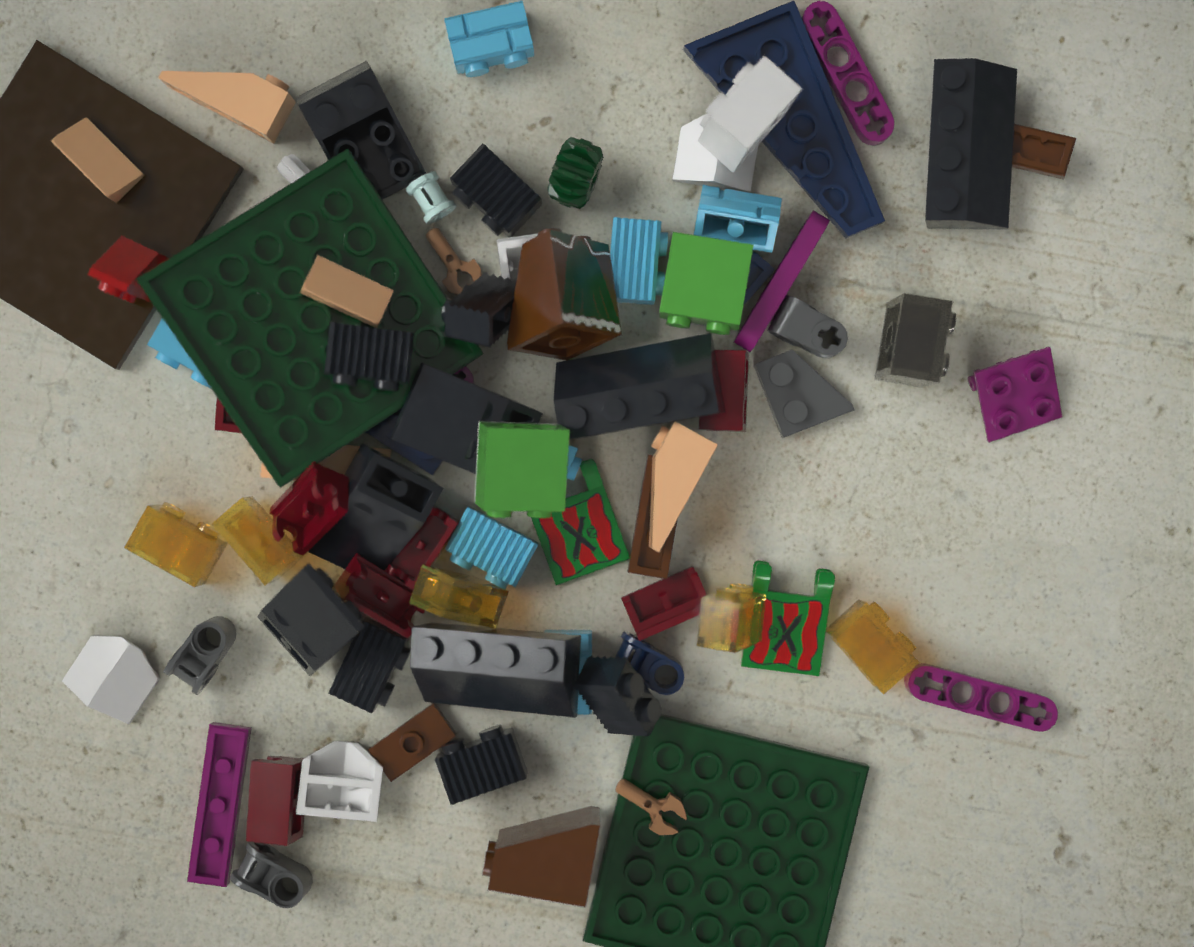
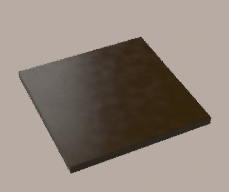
[0,40,244,370]

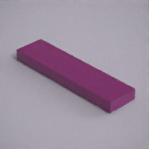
[187,722,252,887]

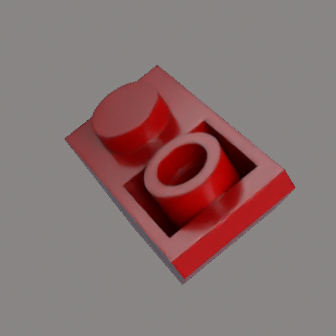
[88,236,169,304]

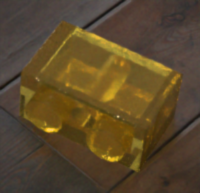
[212,496,305,586]
[124,502,228,587]
[409,564,509,629]
[697,584,766,653]
[826,599,920,694]

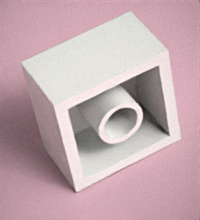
[697,55,802,173]

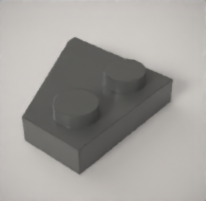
[754,350,854,438]

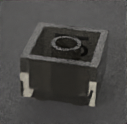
[874,293,956,387]

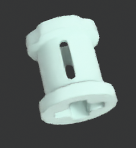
[405,171,457,225]

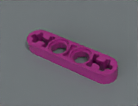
[802,1,895,146]
[733,210,830,352]
[904,663,1058,732]

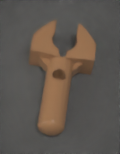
[426,228,482,296]
[615,779,687,835]

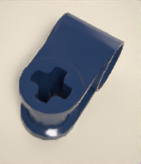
[614,631,684,695]

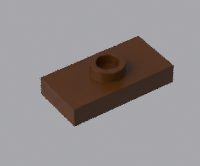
[1012,124,1076,180]
[368,703,457,782]

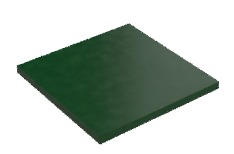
[136,149,484,488]
[582,714,869,947]

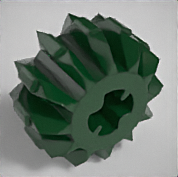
[547,137,604,209]

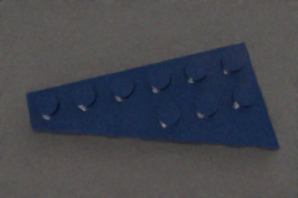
[683,0,885,238]

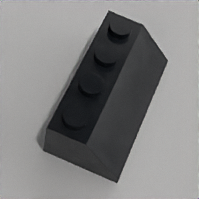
[925,58,1017,230]
[553,333,726,440]
[410,622,581,718]

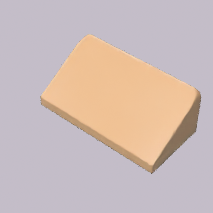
[51,117,145,203]
[301,255,393,328]

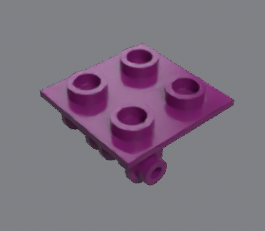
[968,347,1062,442]

